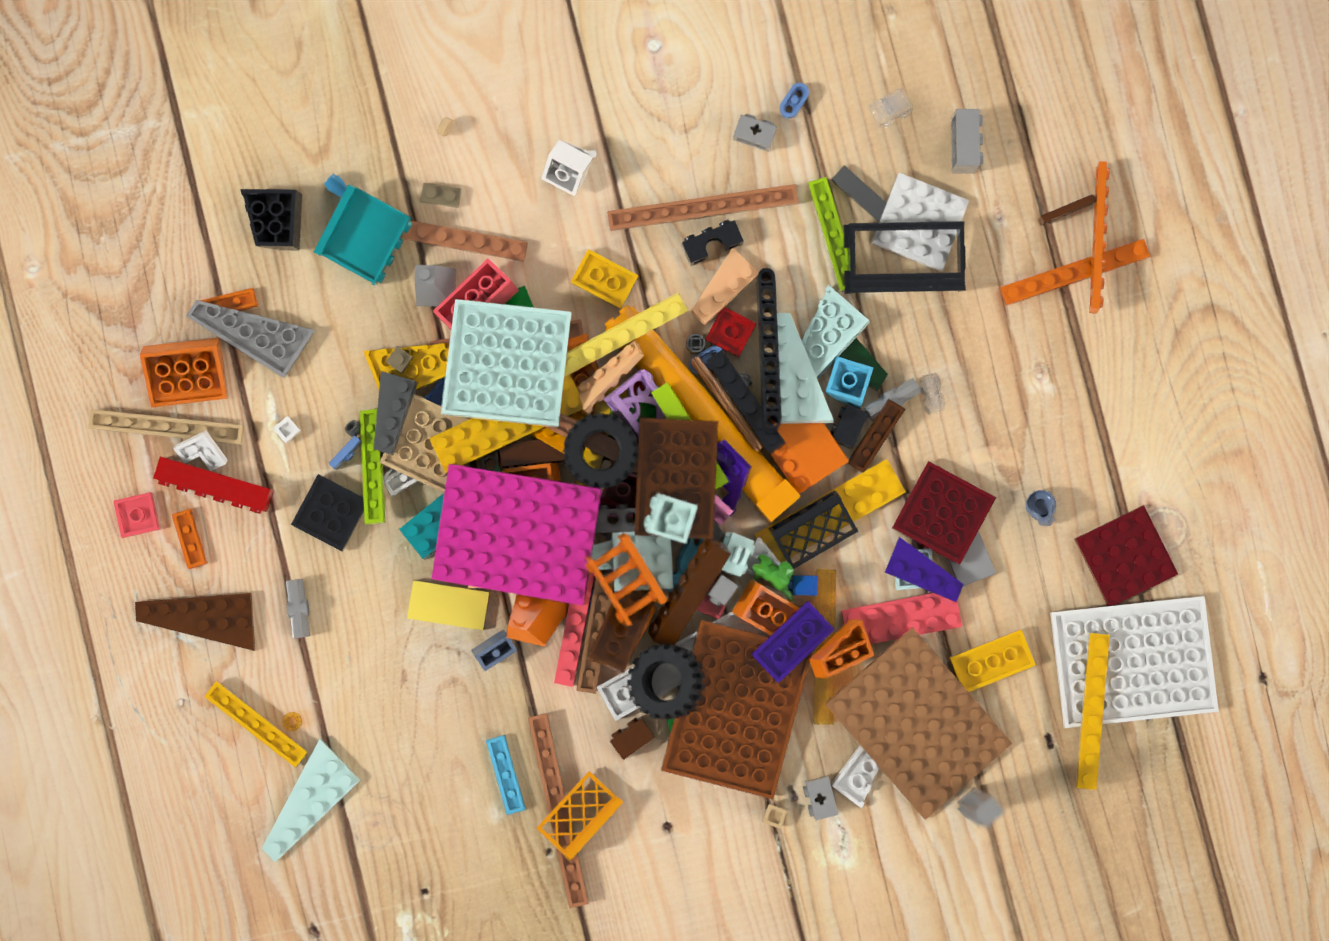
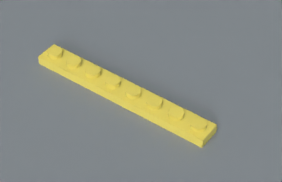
[564,292,688,376]

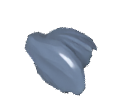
[1026,490,1056,526]

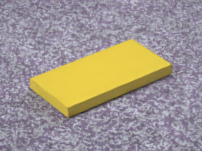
[407,580,490,630]

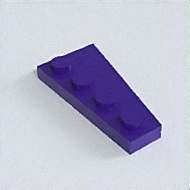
[884,537,964,602]

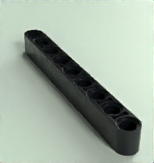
[756,268,782,434]

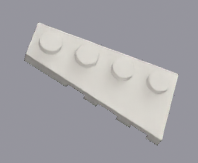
[831,745,879,808]

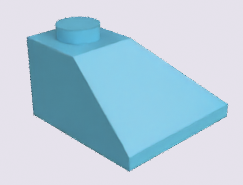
[825,357,873,409]

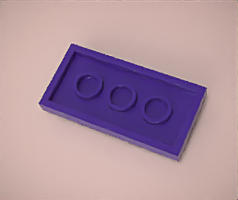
[751,601,835,683]

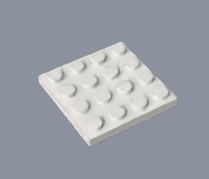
[871,173,969,272]

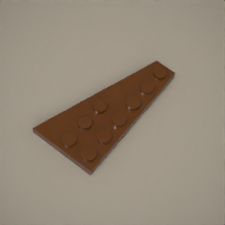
[135,593,255,651]

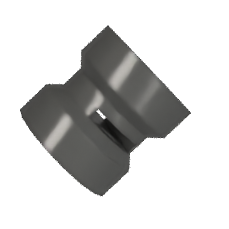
[686,333,705,355]

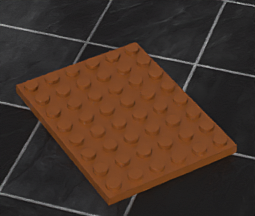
[661,619,812,799]

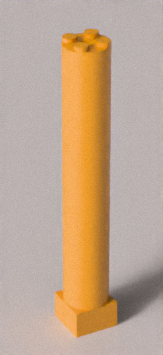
[605,305,801,523]

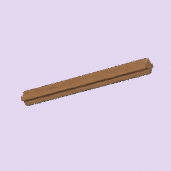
[691,356,764,452]

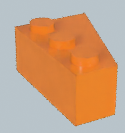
[809,619,875,678]

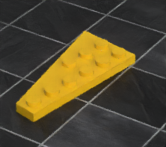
[363,343,450,391]

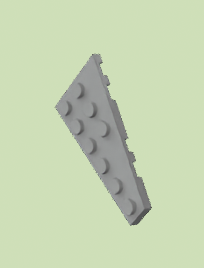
[186,300,316,379]

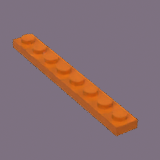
[1089,161,1110,314]
[1000,239,1150,306]

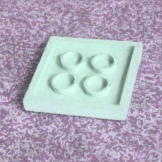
[612,532,673,591]

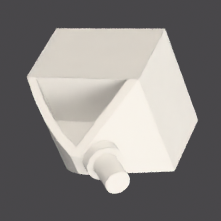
[541,140,596,196]

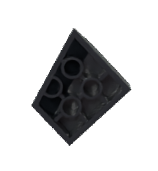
[240,189,302,251]

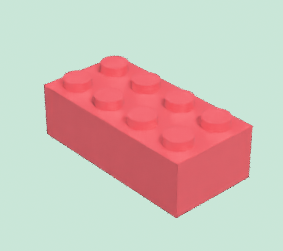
[433,258,519,330]

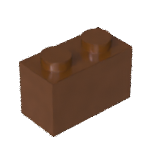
[610,717,655,760]

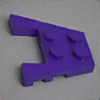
[717,439,751,516]

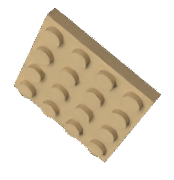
[379,394,469,493]

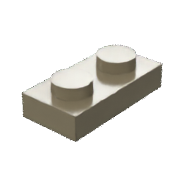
[420,183,461,208]

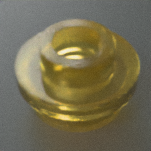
[282,712,302,731]

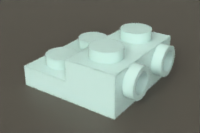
[644,493,698,543]

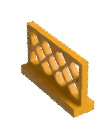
[536,771,623,861]

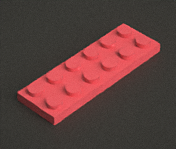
[841,593,962,644]

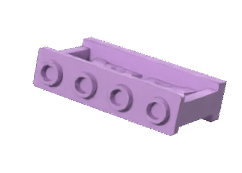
[604,369,667,446]

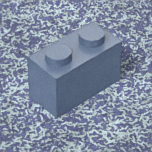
[471,629,517,671]

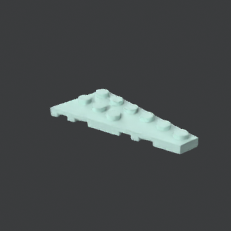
[771,313,834,424]
[262,738,360,862]

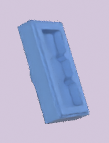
[329,436,361,470]

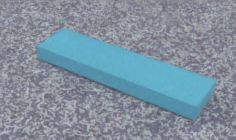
[486,735,526,815]

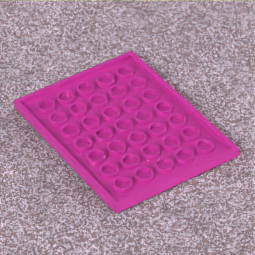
[431,464,602,605]

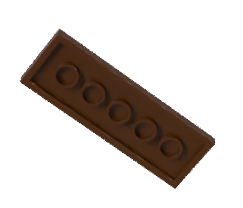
[588,590,654,674]

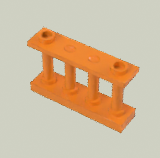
[585,533,667,626]

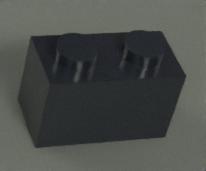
[830,404,869,449]

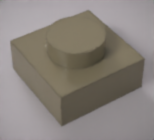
[386,346,414,373]

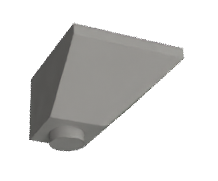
[415,265,456,307]

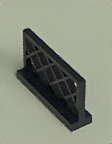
[768,490,858,569]

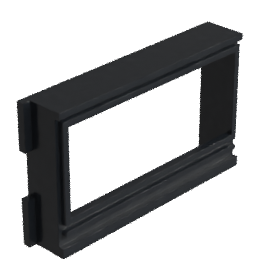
[843,221,966,294]

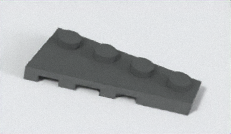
[374,371,418,455]

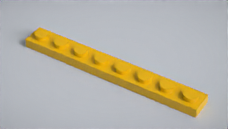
[1076,633,1110,790]

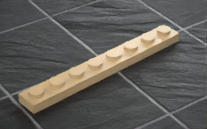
[88,409,244,445]

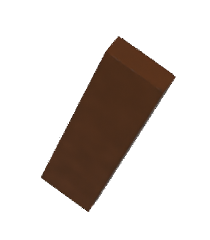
[848,398,906,473]

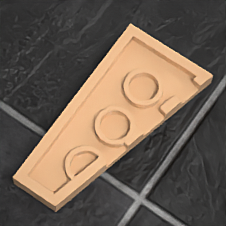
[692,248,758,325]
[577,341,643,414]

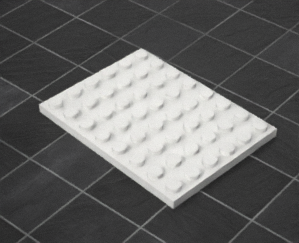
[1050,596,1219,728]

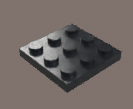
[291,474,364,552]

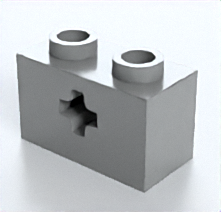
[733,114,777,152]
[708,575,738,606]
[803,776,838,820]

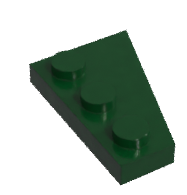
[832,338,888,391]

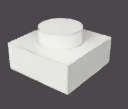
[273,416,301,443]

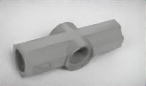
[864,378,921,422]
[286,579,310,638]

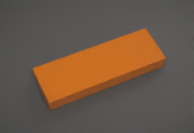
[200,288,259,311]
[172,509,208,569]

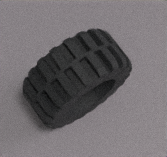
[563,413,638,488]
[627,644,706,719]

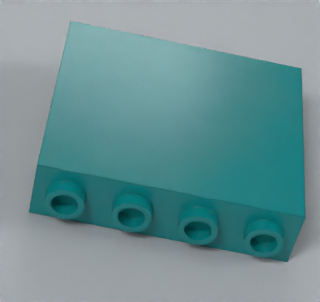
[313,184,413,285]

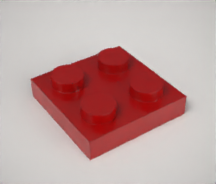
[705,307,757,358]

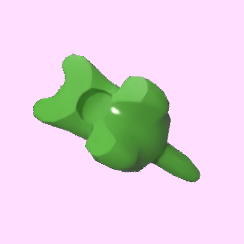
[753,554,794,602]

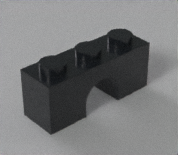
[682,219,743,266]

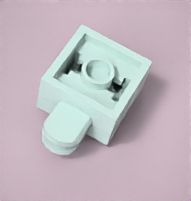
[721,532,755,577]

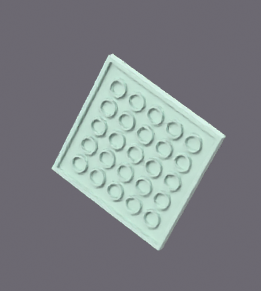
[441,299,571,427]

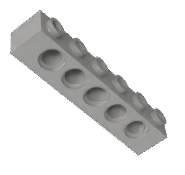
[957,787,1005,828]

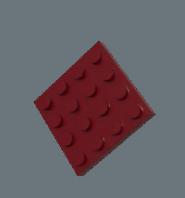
[891,461,997,565]
[1074,505,1178,606]

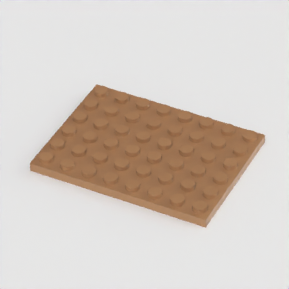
[824,627,1012,820]

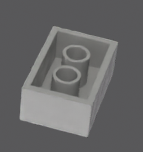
[951,109,983,174]

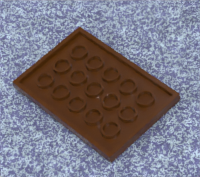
[635,418,718,539]

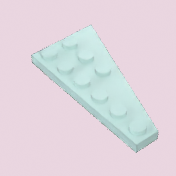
[802,285,870,380]

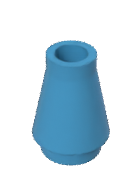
[324,173,347,198]

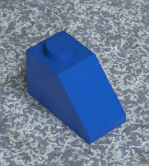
[788,575,818,596]

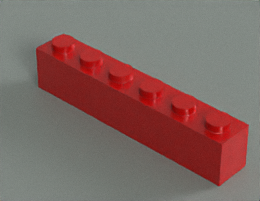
[153,456,274,514]

